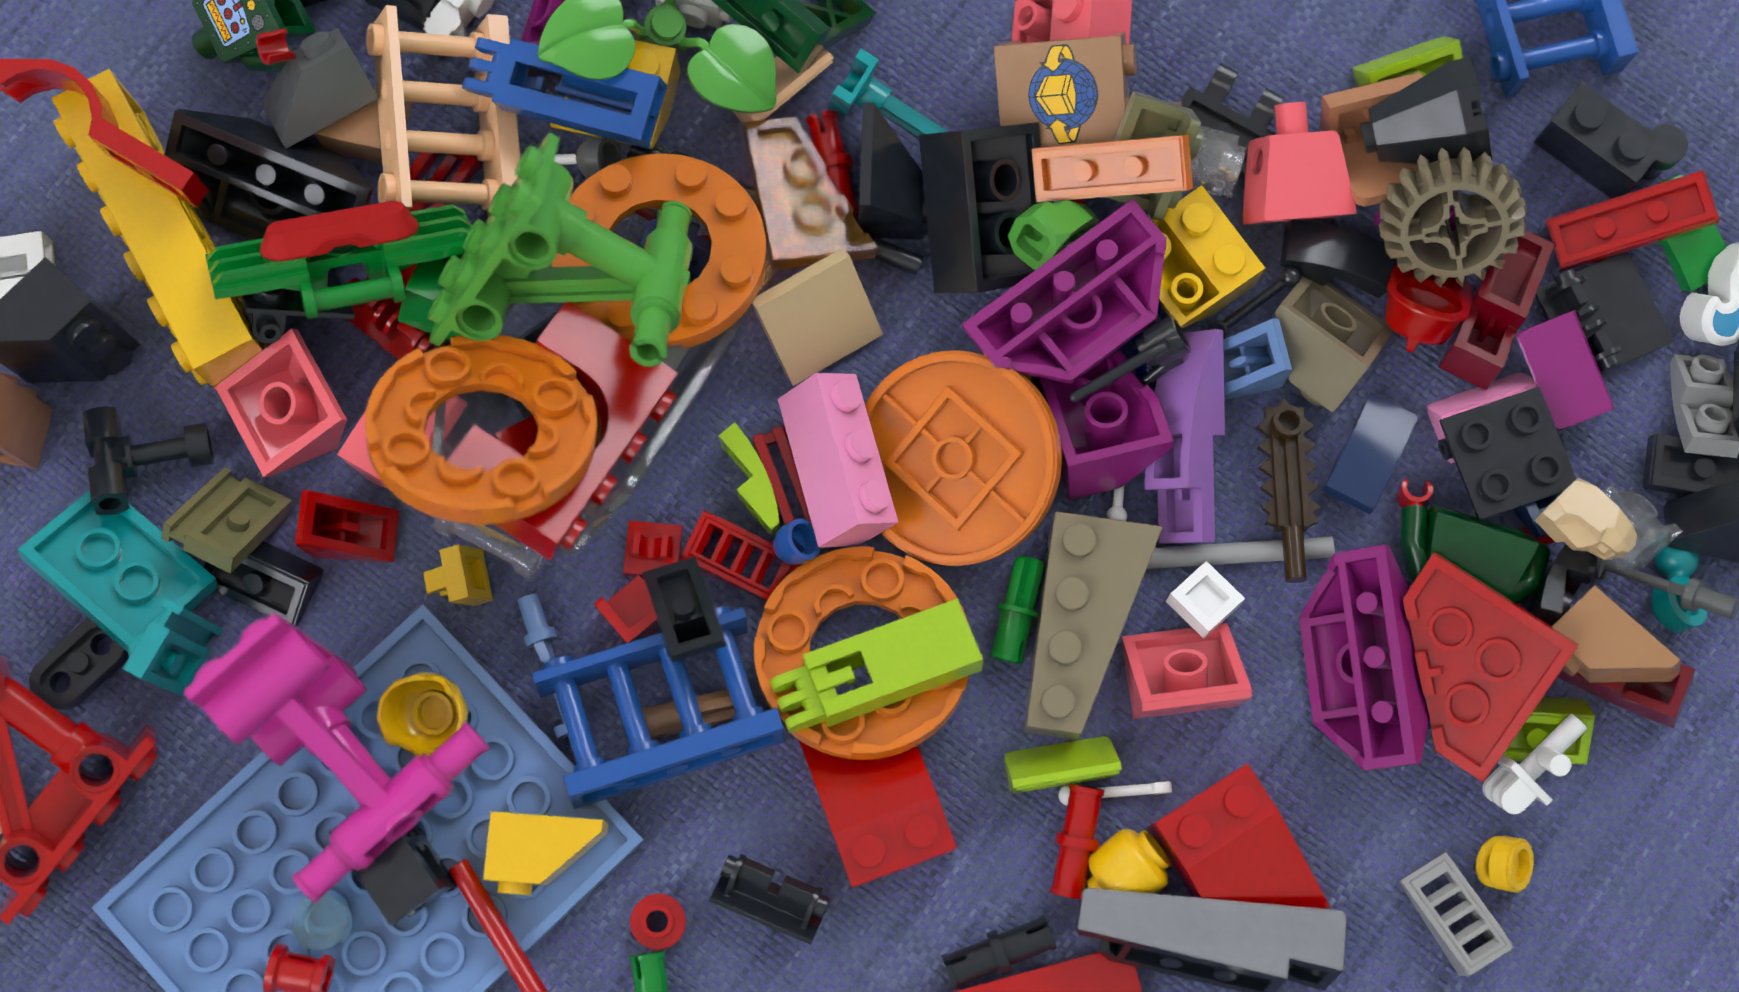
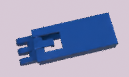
[462,37,667,149]

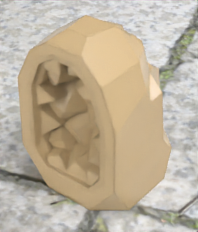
[1535,478,1637,560]

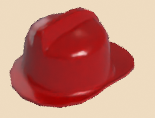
[1385,264,1473,353]

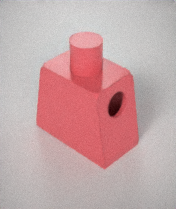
[1242,102,1357,225]

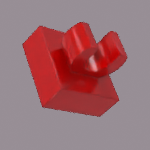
[623,520,684,578]

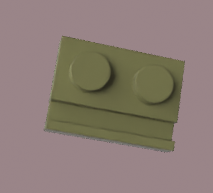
[161,467,292,573]

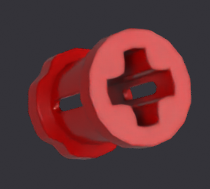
[263,944,335,992]

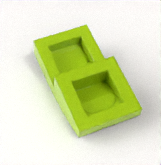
[718,422,781,539]

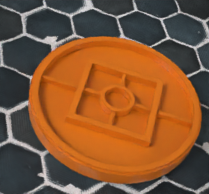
[865,350,1062,566]

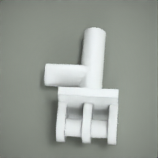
[1482,713,1587,814]

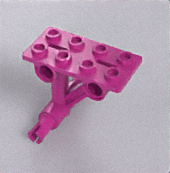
[184,613,490,903]

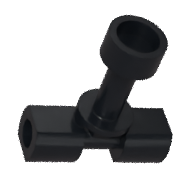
[83,406,214,515]

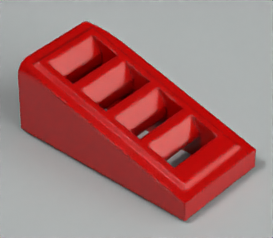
[681,510,800,602]

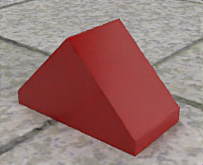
[295,490,399,563]

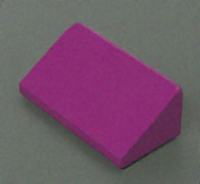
[1516,310,1615,431]

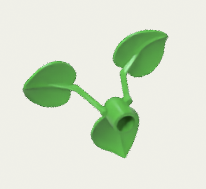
[537,0,776,113]

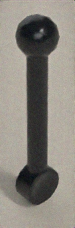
[1207,267,1301,340]

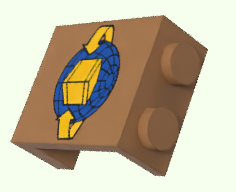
[994,32,1137,147]

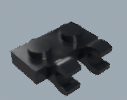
[1181,63,1284,180]

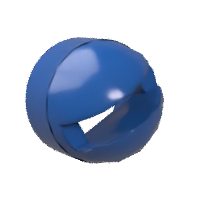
[773,519,821,565]

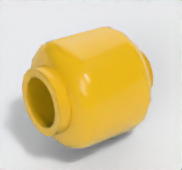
[1087,829,1171,894]

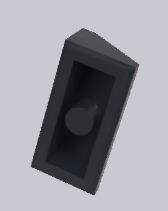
[204,541,324,627]

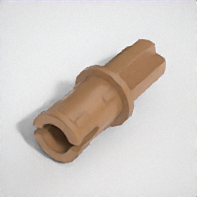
[641,689,736,740]

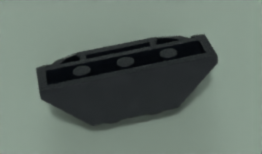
[164,109,373,240]

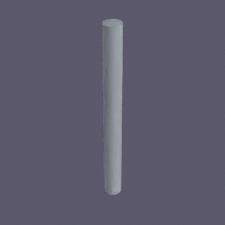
[1147,536,1335,569]

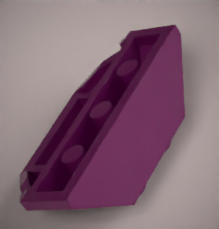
[962,199,1167,384]
[1299,544,1430,771]

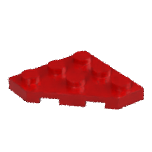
[1403,552,1578,782]

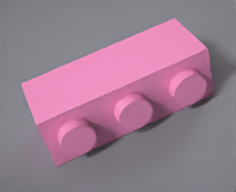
[778,373,899,548]

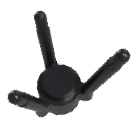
[1069,313,1191,403]

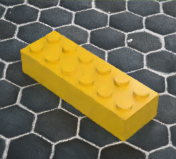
[51,69,268,391]

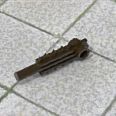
[1256,399,1321,583]

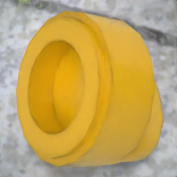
[1475,835,1534,893]

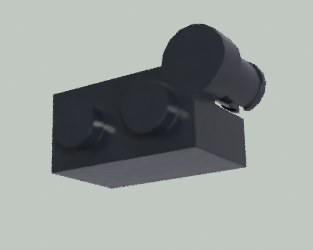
[1534,82,1688,199]

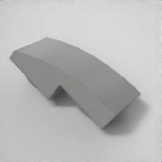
[1670,354,1739,458]

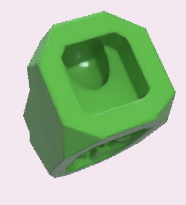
[1008,200,1099,270]

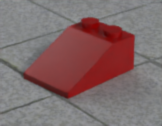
[798,739,957,889]
[1147,763,1330,909]

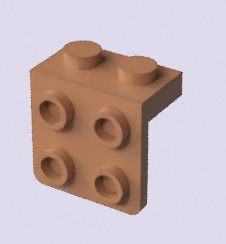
[1320,72,1423,206]

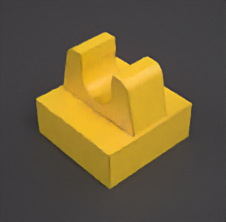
[423,544,493,606]

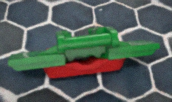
[205,201,472,319]

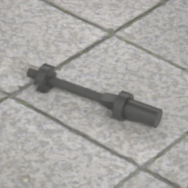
[1593,557,1739,619]

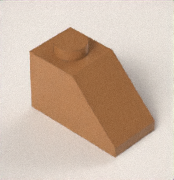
[1552,585,1681,682]

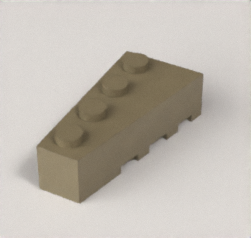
[1023,511,1163,740]

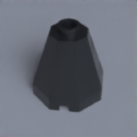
[1360,56,1492,165]

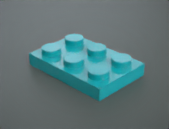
[18,489,218,652]

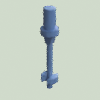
[517,594,573,751]

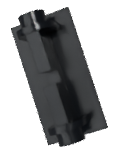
[709,854,830,945]

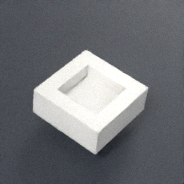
[1165,561,1245,639]

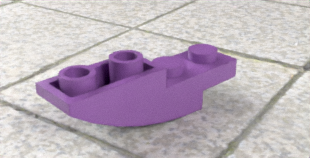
[1145,329,1225,544]

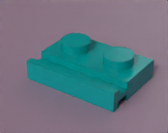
[123,598,223,697]

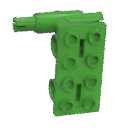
[427,132,693,367]

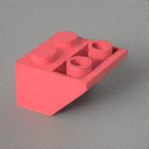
[1012,0,1132,44]

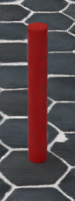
[448,859,548,992]

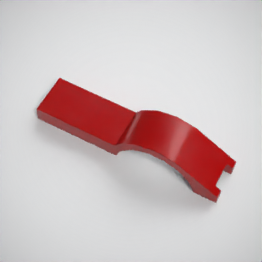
[0,58,209,208]

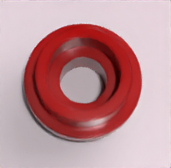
[630,894,686,950]

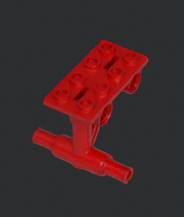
[0,655,158,925]

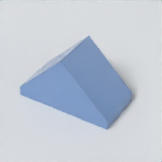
[1223,319,1292,400]

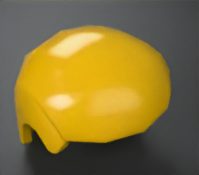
[376,672,469,756]

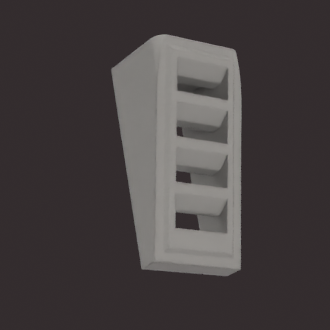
[1398,852,1514,976]

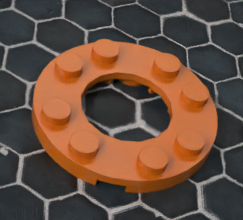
[551,154,766,349]
[365,335,597,526]
[754,546,969,760]

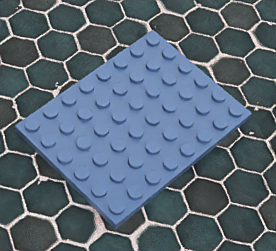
[92,604,645,992]

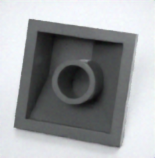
[261,28,379,149]

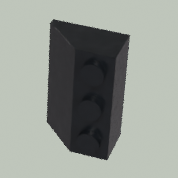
[919,122,1046,293]
[0,257,141,383]

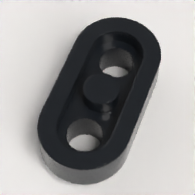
[29,619,128,710]

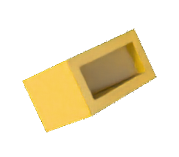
[483,812,609,895]

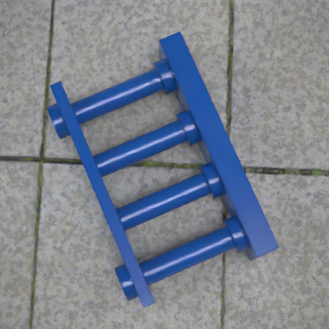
[1476,0,1639,98]
[532,607,784,809]

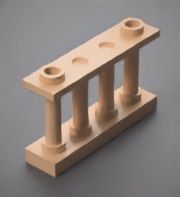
[366,5,520,218]

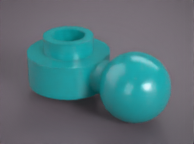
[1652,540,1708,633]

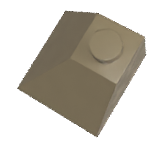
[1275,277,1393,413]

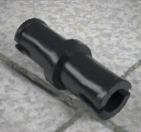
[941,915,1057,989]

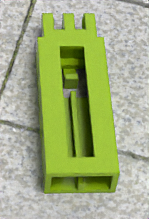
[770,598,983,733]

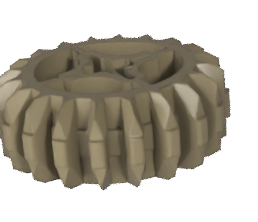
[1379,147,1527,288]

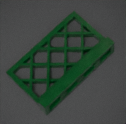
[711,0,876,74]

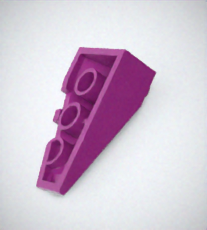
[1034,351,1174,500]

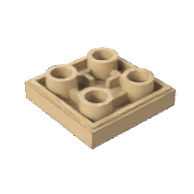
[752,248,883,386]

